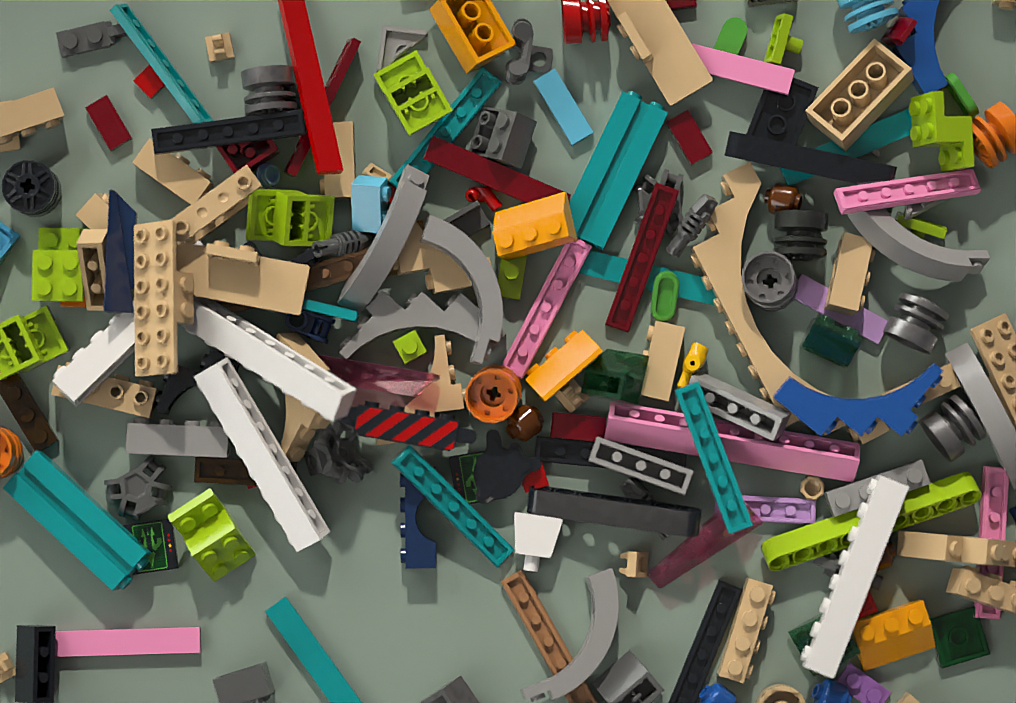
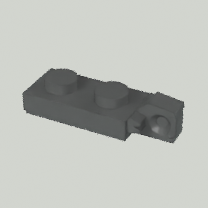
[56,21,127,58]

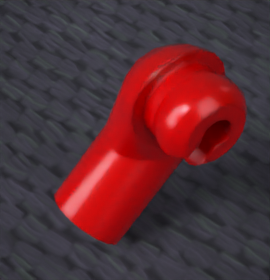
[465,186,502,212]

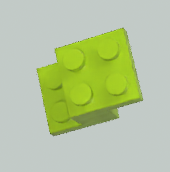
[373,50,453,136]
[909,91,974,172]
[246,189,335,246]
[32,228,89,302]
[0,305,70,381]
[168,488,256,582]

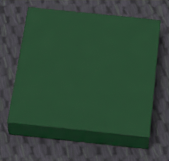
[929,606,990,668]

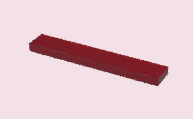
[284,38,361,177]
[423,136,571,203]
[605,182,680,333]

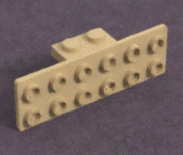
[607,0,713,106]
[134,220,194,377]
[176,241,310,316]
[970,313,1016,430]

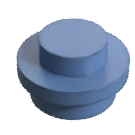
[256,163,280,188]

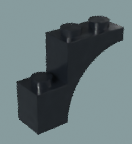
[154,350,241,415]

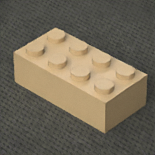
[805,38,914,152]

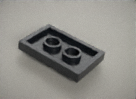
[746,77,819,145]

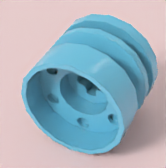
[837,0,899,34]

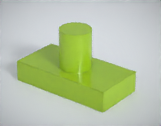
[764,13,803,65]
[895,211,947,240]
[498,255,527,301]

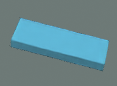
[533,68,593,146]

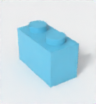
[351,175,391,233]

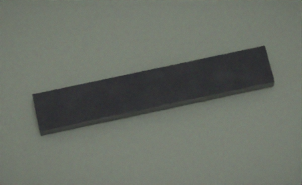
[151,109,306,155]
[535,436,687,469]
[668,579,743,703]

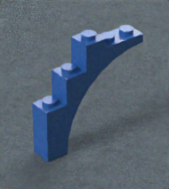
[892,0,948,95]
[773,363,943,436]

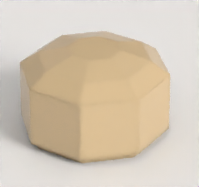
[800,476,825,500]

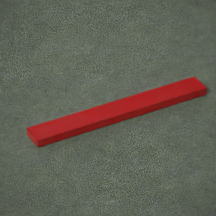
[278,0,344,175]

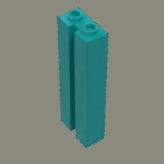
[569,90,668,251]
[3,450,152,591]

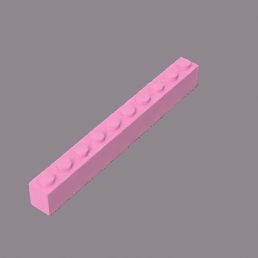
[604,401,860,482]

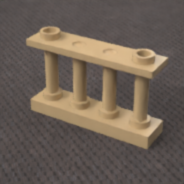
[171,165,264,246]

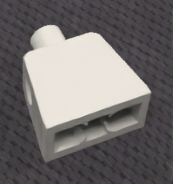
[514,512,563,572]

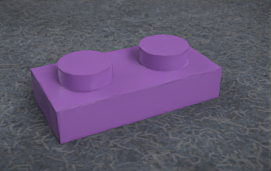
[836,663,891,703]

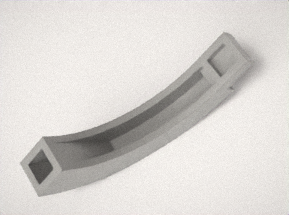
[338,164,430,314]
[847,208,990,282]
[420,215,503,365]
[945,343,1016,492]
[520,568,619,702]

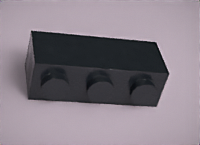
[15,625,56,703]

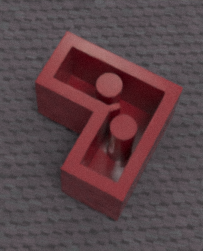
[216,140,281,174]

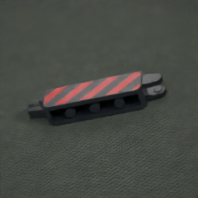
[337,401,477,451]

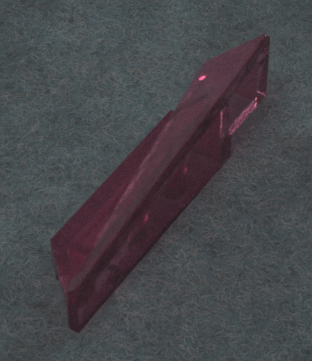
[317,354,440,397]
[647,501,763,588]

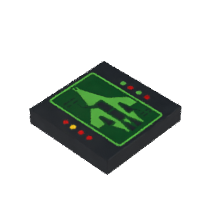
[449,451,507,504]
[123,519,179,575]

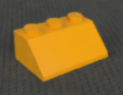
[429,0,516,74]
[493,192,578,261]
[525,330,603,403]
[851,599,935,671]

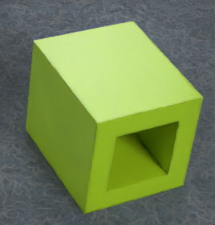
[393,330,428,365]

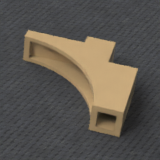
[392,221,492,295]
[275,333,331,462]
[376,335,466,446]
[897,531,1016,567]

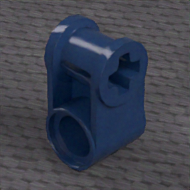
[285,310,336,344]

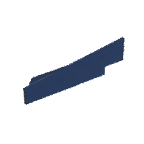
[104,190,137,314]

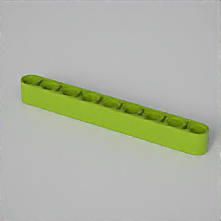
[761,472,982,571]

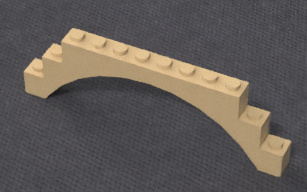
[689,162,890,445]

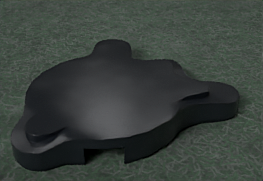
[473,430,541,504]

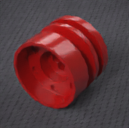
[561,0,611,45]

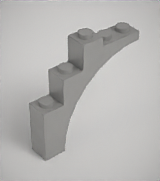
[339,290,506,360]

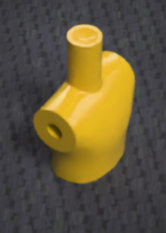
[677,342,709,388]

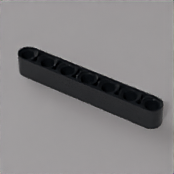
[724,131,897,185]
[527,485,702,537]

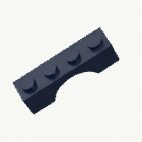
[400,467,437,569]

